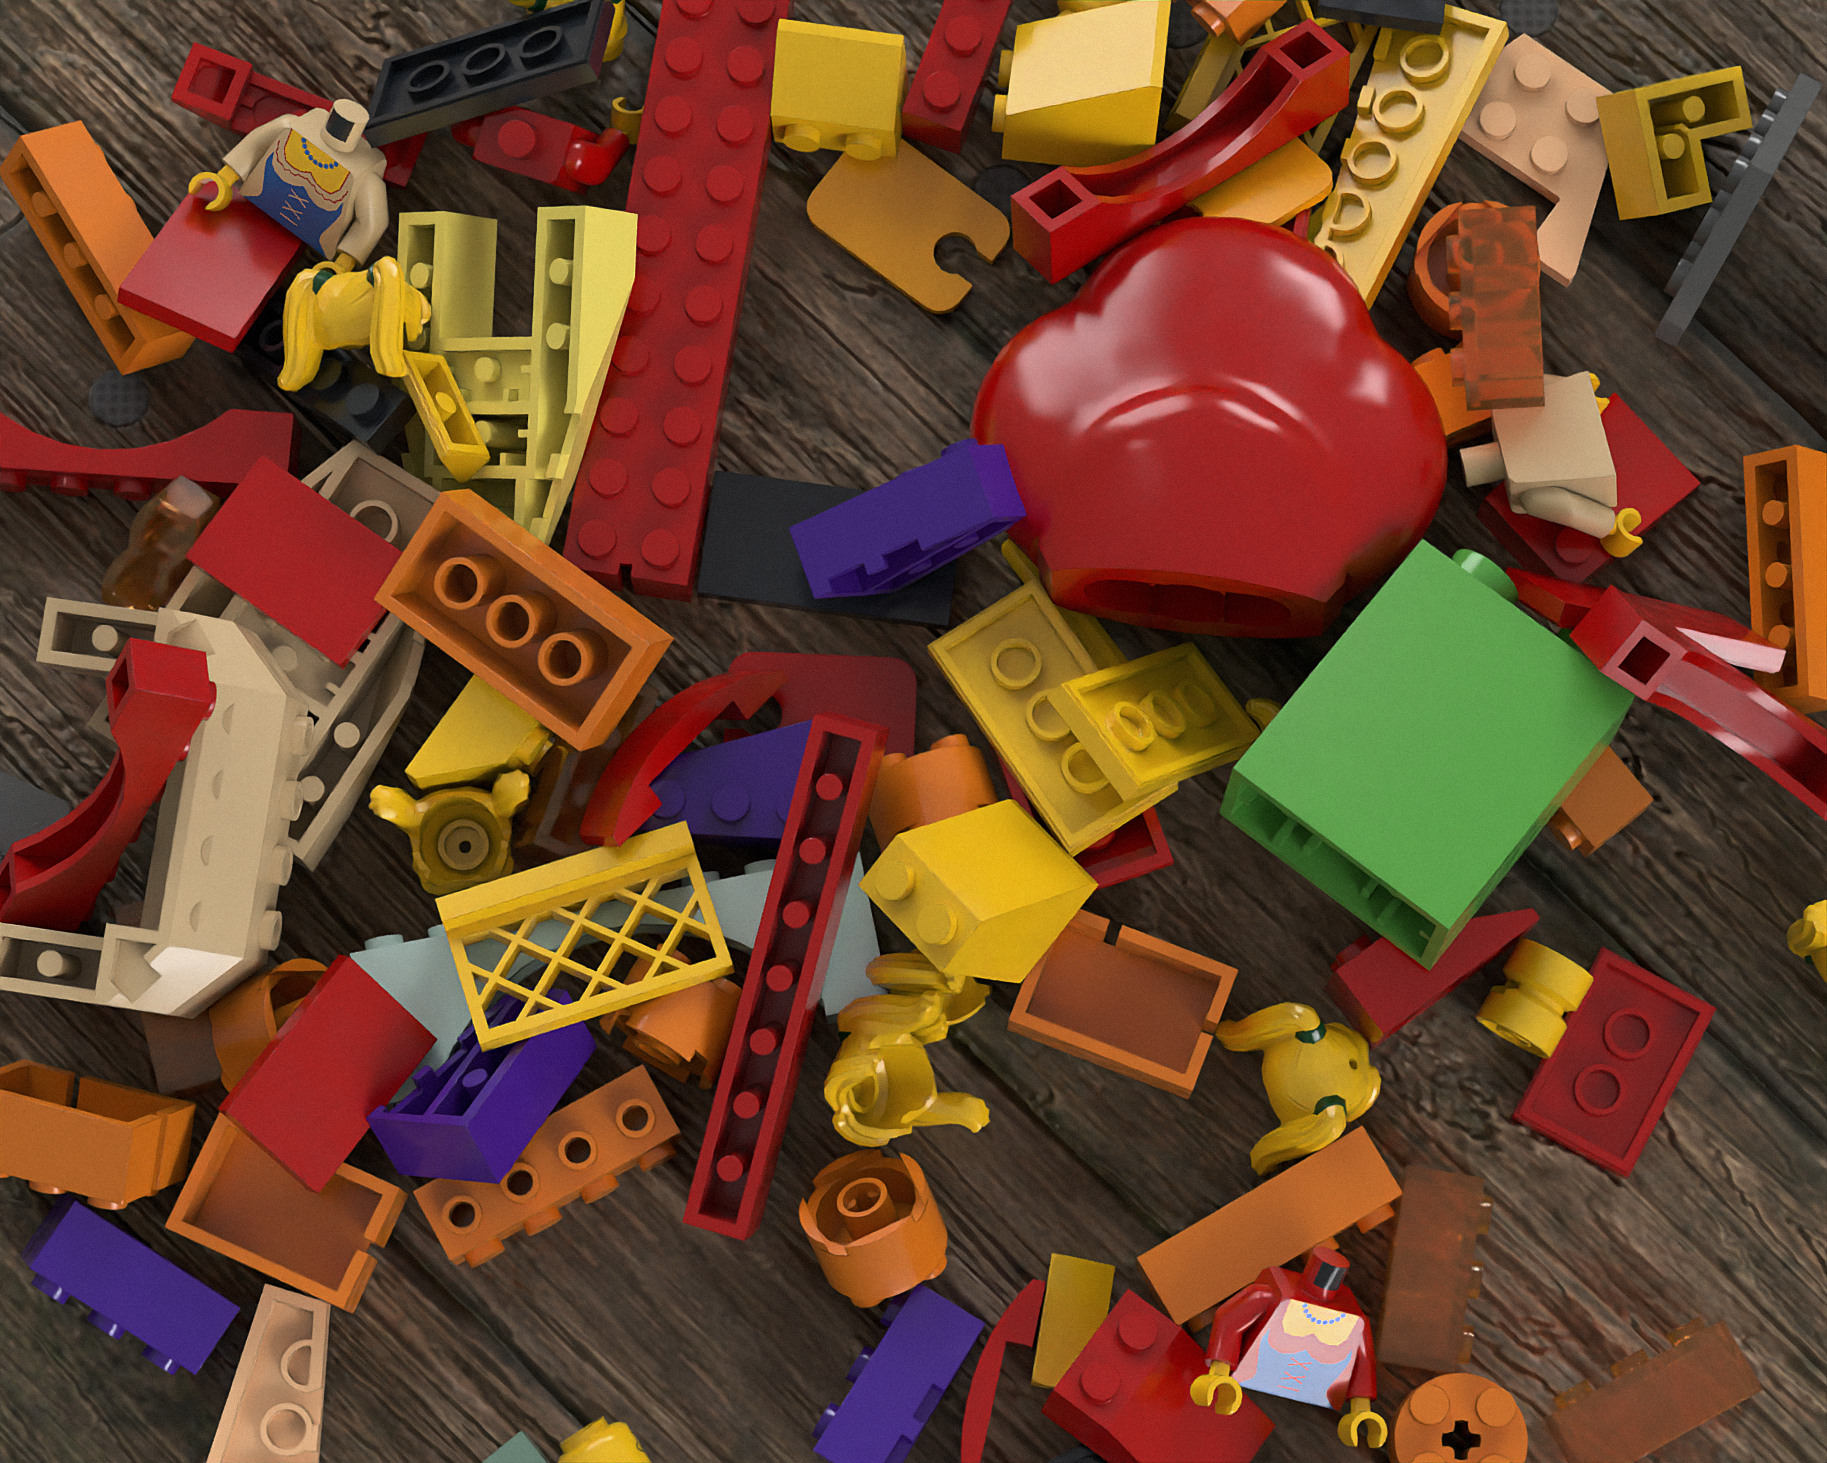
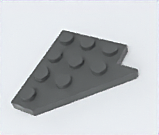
[1653,73,1823,347]

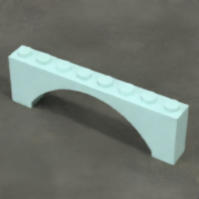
[350,852,888,1111]

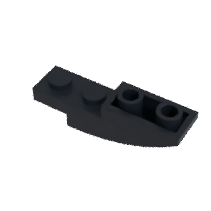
[233,298,417,456]

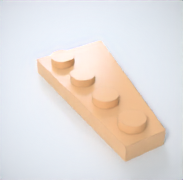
[206,1284,331,1463]

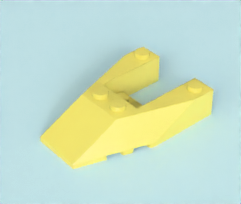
[392,205,638,546]

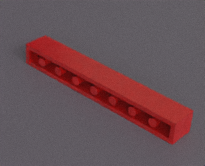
[682,711,890,1241]

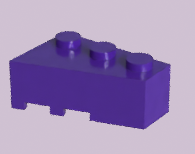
[789,438,1027,599]
[633,719,813,849]
[366,987,598,1184]
[20,1192,240,1375]
[811,1283,986,1463]

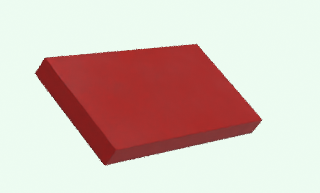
[1506,567,1786,673]

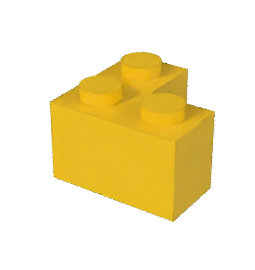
[1595,66,1753,220]

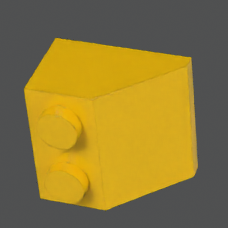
[770,19,909,160]
[405,674,555,797]

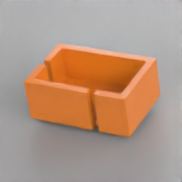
[1007,909,1239,1100]
[0,1059,196,1210]
[165,1112,409,1314]

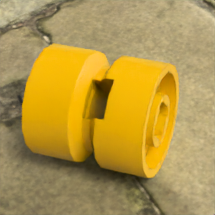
[1476,938,1593,1059]

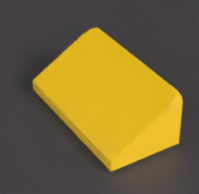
[402,350,491,483]
[1030,1253,1115,1389]

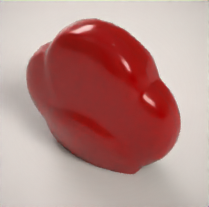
[970,216,1448,638]

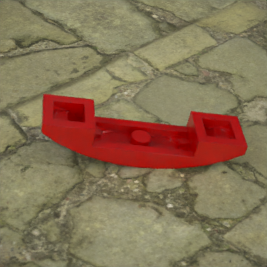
[171,42,428,190]
[579,669,788,847]
[960,1279,1046,1463]

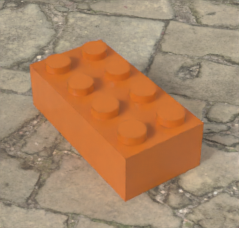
[374,488,674,751]

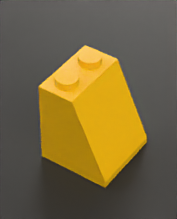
[992,0,1171,168]
[858,799,1099,984]

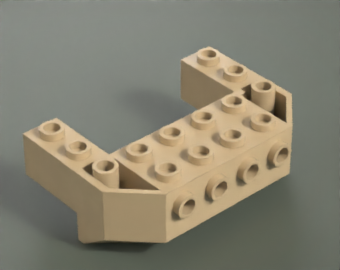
[0,597,314,1019]

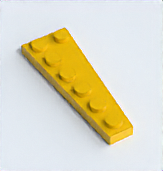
[1313,4,1509,311]

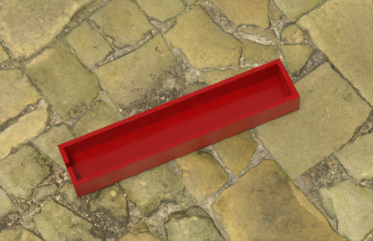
[563,0,795,603]

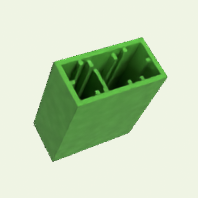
[1219,539,1636,971]

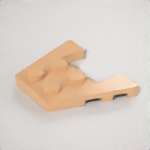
[1458,33,1612,288]

